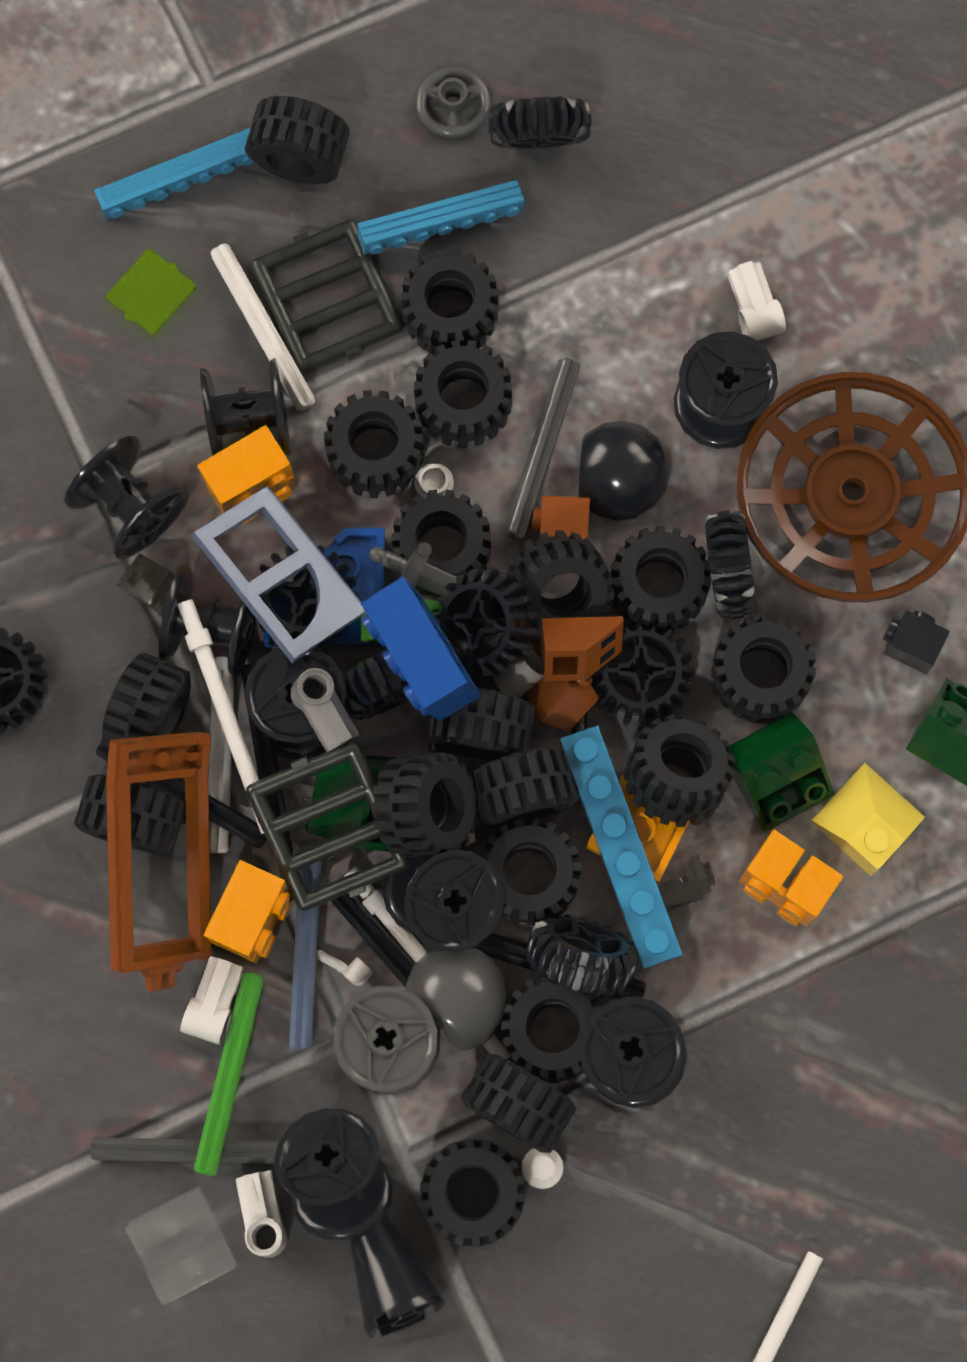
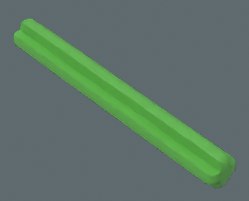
[194,972,264,1176]

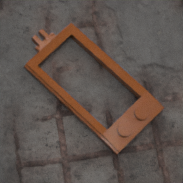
[106,732,212,992]

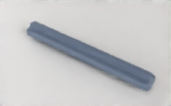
[289,845,322,1050]

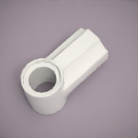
[728,261,786,341]
[180,956,244,1045]
[236,1171,287,1258]

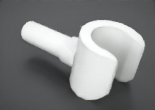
[317,949,373,986]

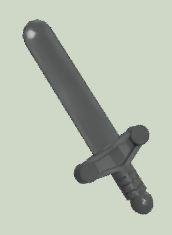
[369,542,477,609]

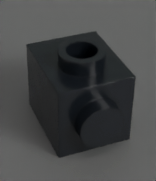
[882,610,950,675]

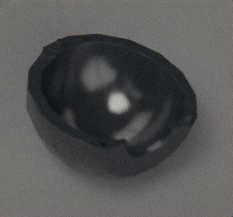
[578,421,670,521]

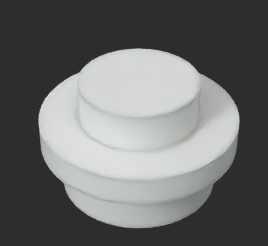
[415,463,454,499]
[522,1148,563,1189]

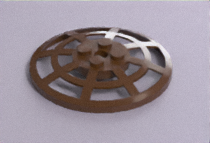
[736,372,967,603]

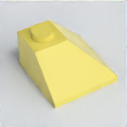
[810,763,925,876]

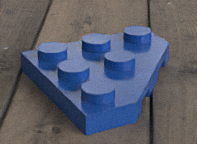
[264,528,385,647]

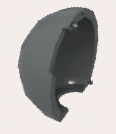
[406,948,509,1051]

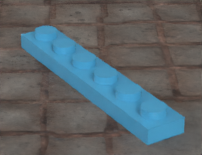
[559,726,683,970]

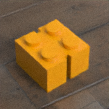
[197,425,297,525]
[738,829,844,927]
[203,860,294,964]

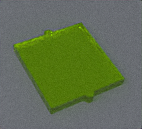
[105,248,197,337]

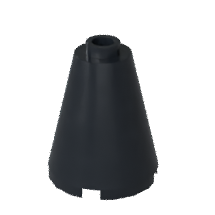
[350,1216,446,1338]

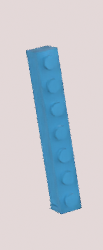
[94,128,255,219]
[357,180,525,255]

